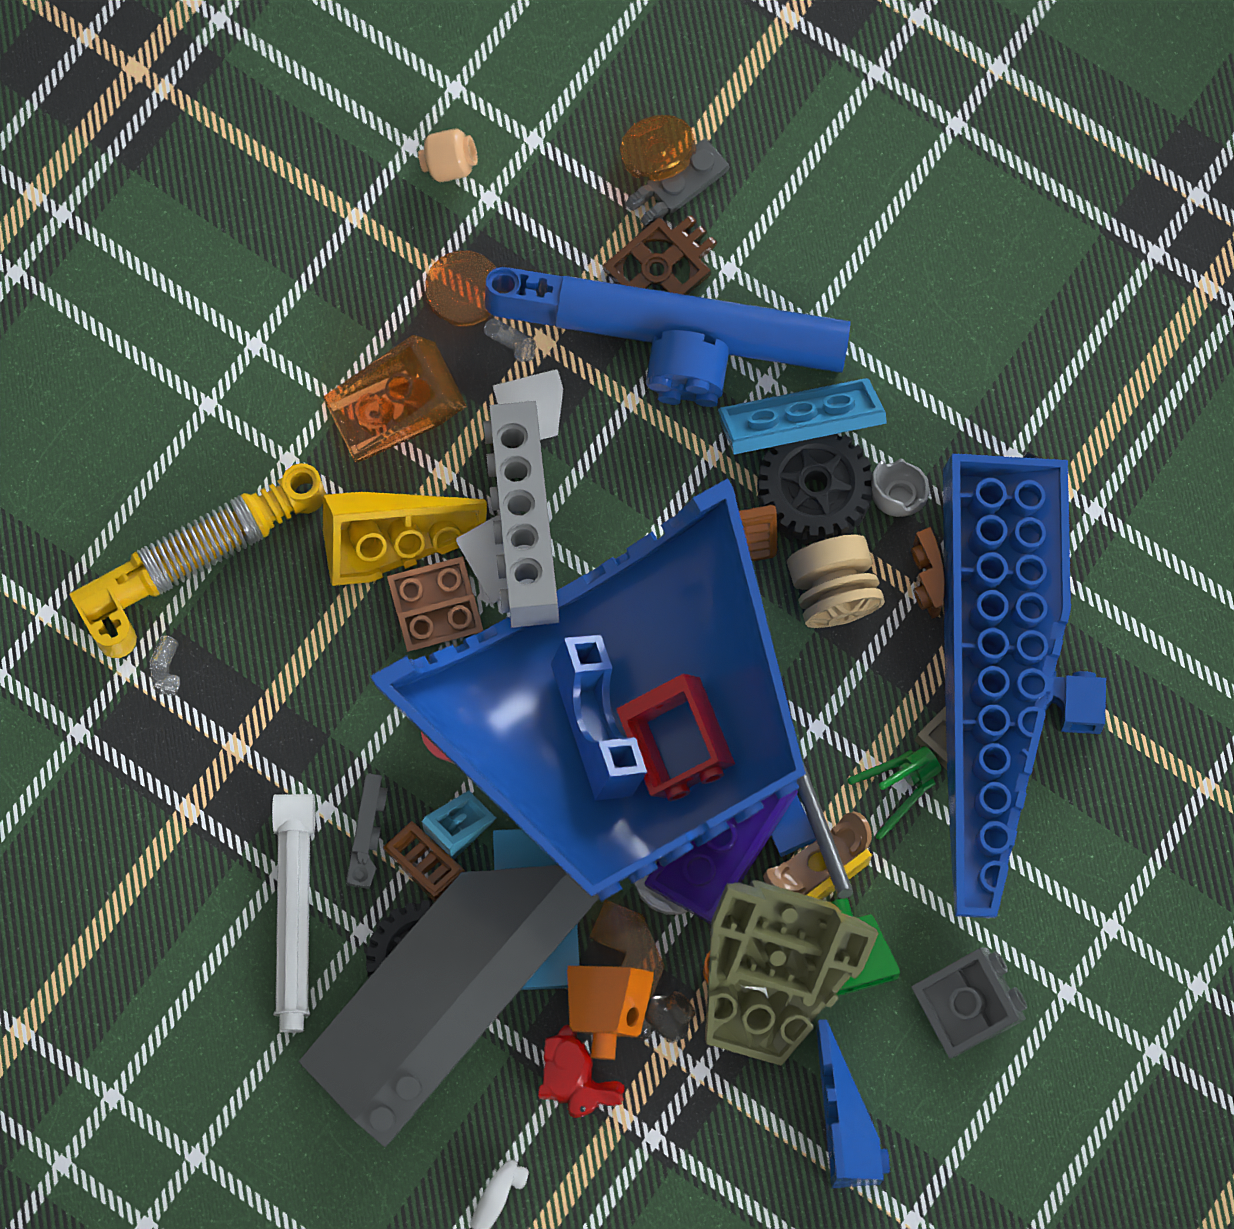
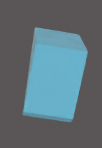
[422,790,496,860]

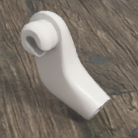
[470,1160,529,1229]

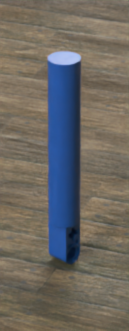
[484,267,850,373]

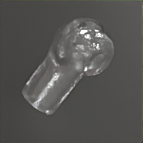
[484,318,537,362]
[149,636,180,696]

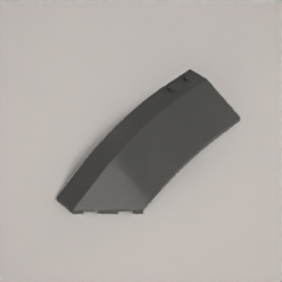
[298,865,599,1147]

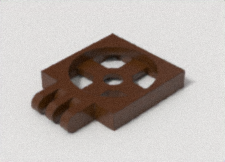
[603,215,718,295]

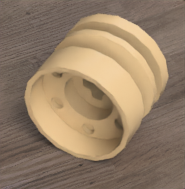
[787,535,885,628]

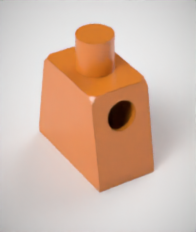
[567,966,654,1060]

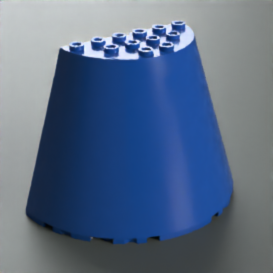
[371,478,806,901]

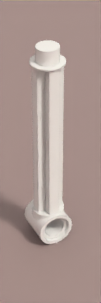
[272,794,316,1033]

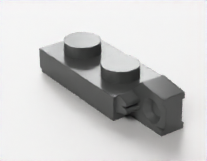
[346,773,388,889]

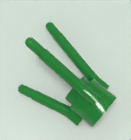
[847,746,941,840]

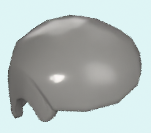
[870,459,930,517]

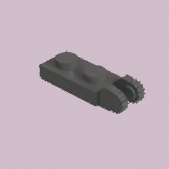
[625,138,729,228]

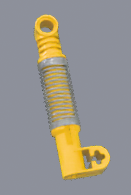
[69,463,326,658]

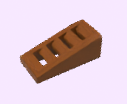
[739,505,777,561]
[383,821,465,902]

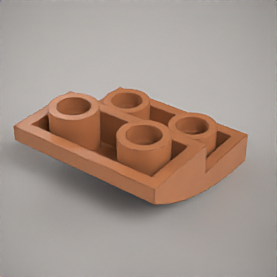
[387,556,484,652]

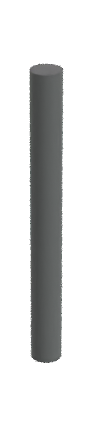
[796,763,853,899]

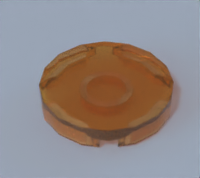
[620,115,697,181]
[425,250,501,326]

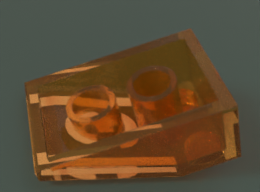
[323,335,467,463]

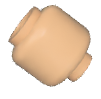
[418,129,477,182]

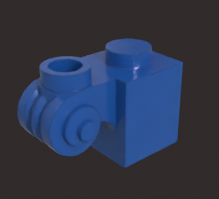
[1045,671,1106,734]

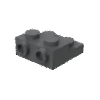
[911,948,1027,1059]

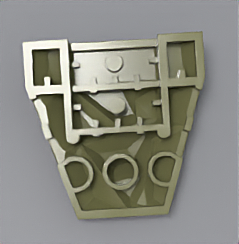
[705,880,878,1066]

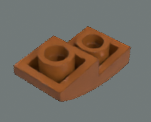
[911,527,944,619]

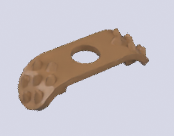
[763,811,872,895]

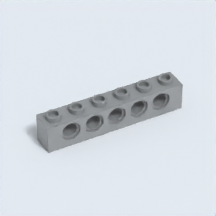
[483,401,559,628]

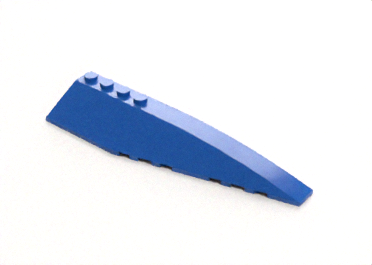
[943,453,1071,918]

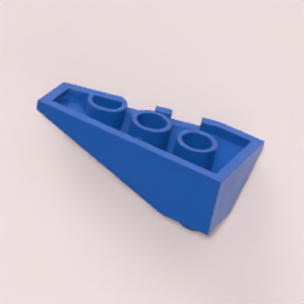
[816,1019,890,1189]

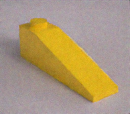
[323,492,487,586]

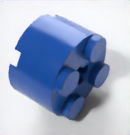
[646,330,729,407]

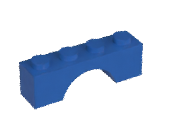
[550,635,647,801]

